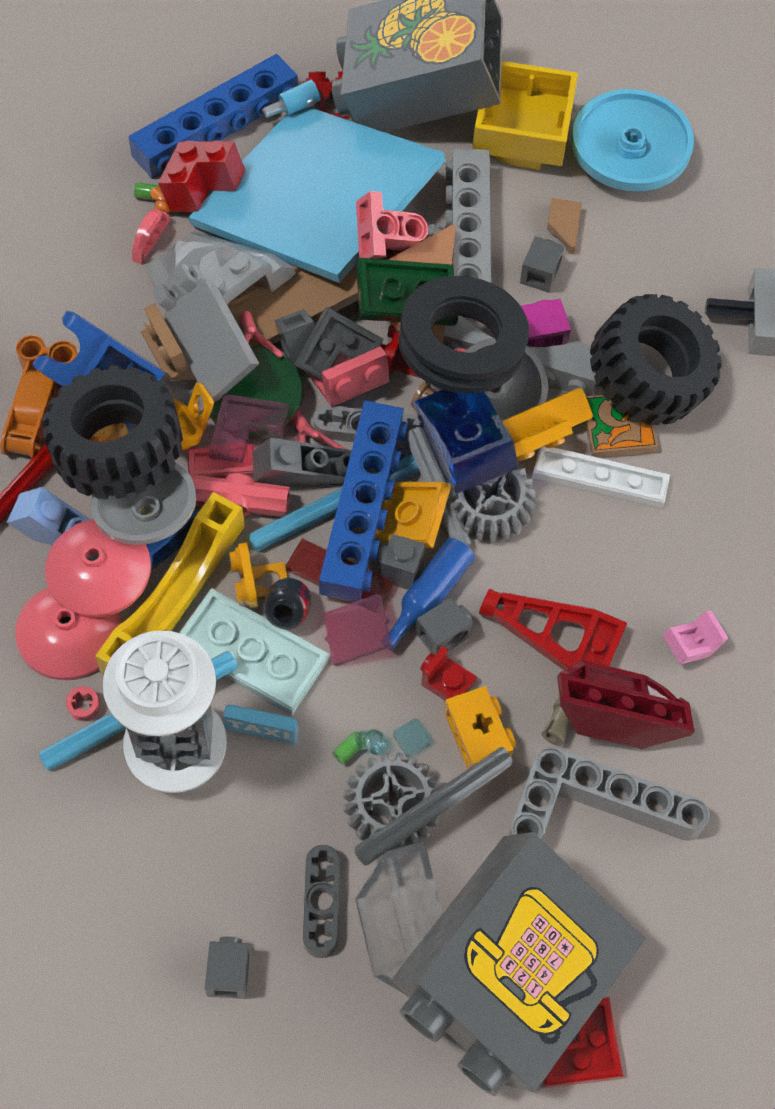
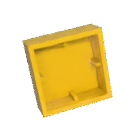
[473,61,578,170]

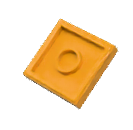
[375,482,451,548]

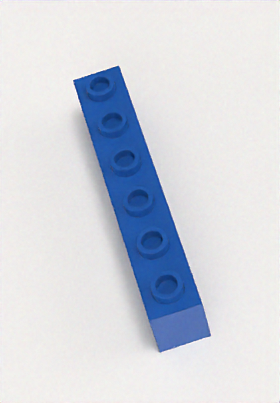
[128,53,298,179]
[319,400,408,603]

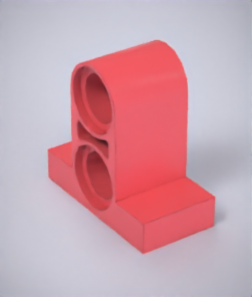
[356,191,428,259]

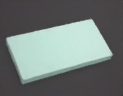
[180,588,330,715]

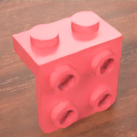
[306,346,389,408]

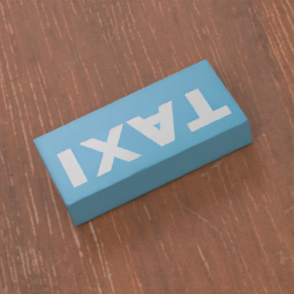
[223,704,298,745]

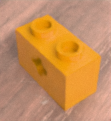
[444,686,516,769]

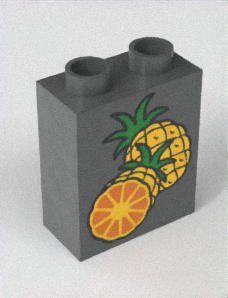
[332,0,503,132]

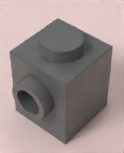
[376,534,425,590]

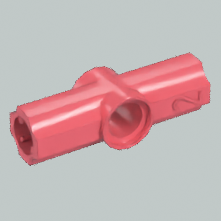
[190,473,290,517]

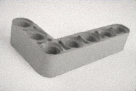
[509,746,710,841]

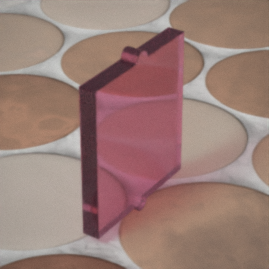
[323,594,392,667]

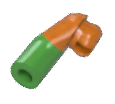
[134,182,170,213]

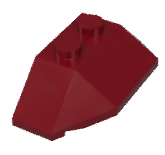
[557,660,695,749]

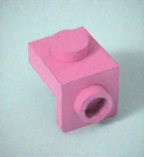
[662,611,728,665]

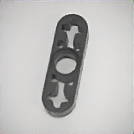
[303,845,340,958]

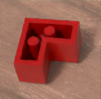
[158,141,245,212]

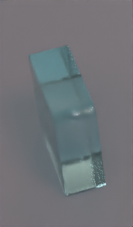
[393,718,431,758]

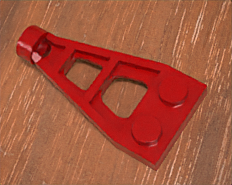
[479,588,627,670]

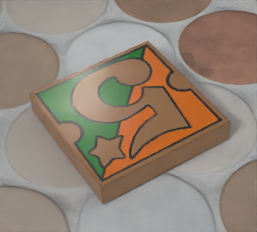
[585,395,658,458]

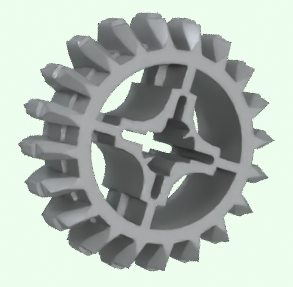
[447,453,536,543]
[343,752,439,852]

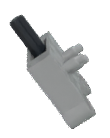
[705,268,775,356]

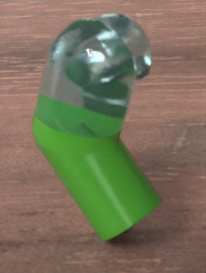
[332,729,388,765]

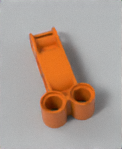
[0,335,78,459]

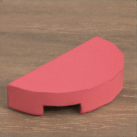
[132,208,171,264]

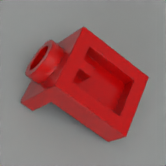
[420,646,477,701]

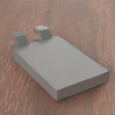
[153,264,259,401]

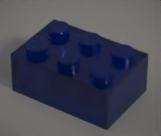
[413,390,519,494]

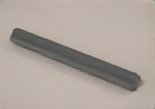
[355,747,513,865]

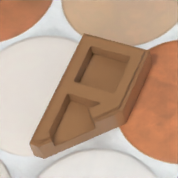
[547,198,582,254]

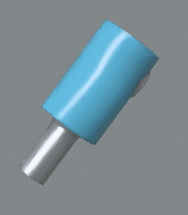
[262,80,321,118]

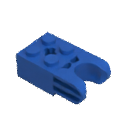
[33,311,167,429]

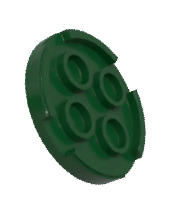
[210,347,303,440]

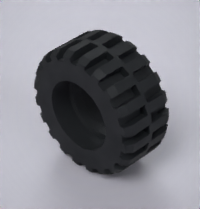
[590,294,722,425]
[42,366,183,499]

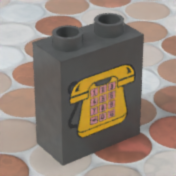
[390,832,646,1096]

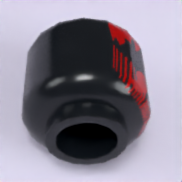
[263,578,311,630]

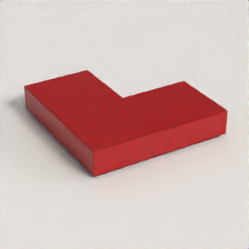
[543,997,623,1088]

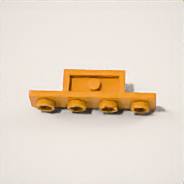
[462,388,593,463]

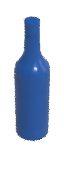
[382,538,475,650]

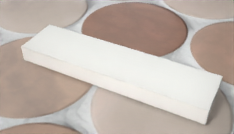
[532,445,670,508]

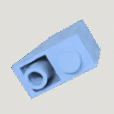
[7,487,90,545]

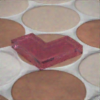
[209,394,290,463]

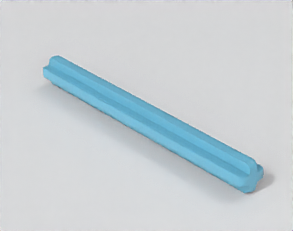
[248,453,420,551]
[39,651,238,770]

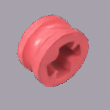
[66,686,100,721]

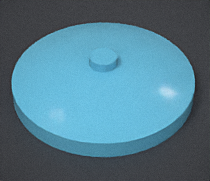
[571,89,694,191]

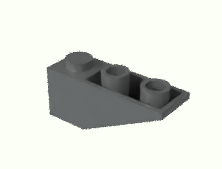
[253,437,352,487]

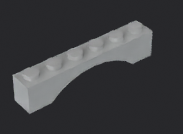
[443,316,597,396]

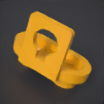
[173,382,214,450]
[229,542,287,609]

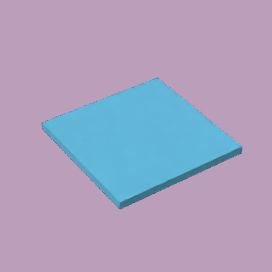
[189,107,446,283]

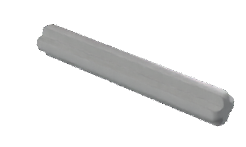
[406,427,471,547]

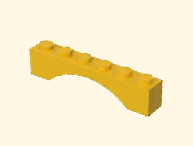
[95,492,245,675]

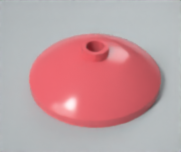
[45,519,151,618]
[15,587,122,680]

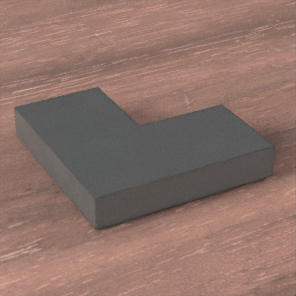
[294,307,384,380]

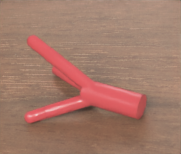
[239,311,283,358]
[291,409,346,449]

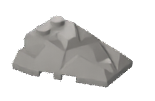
[146,231,296,304]

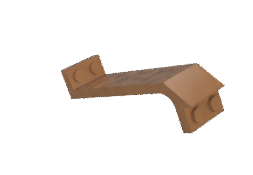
[140,265,359,381]

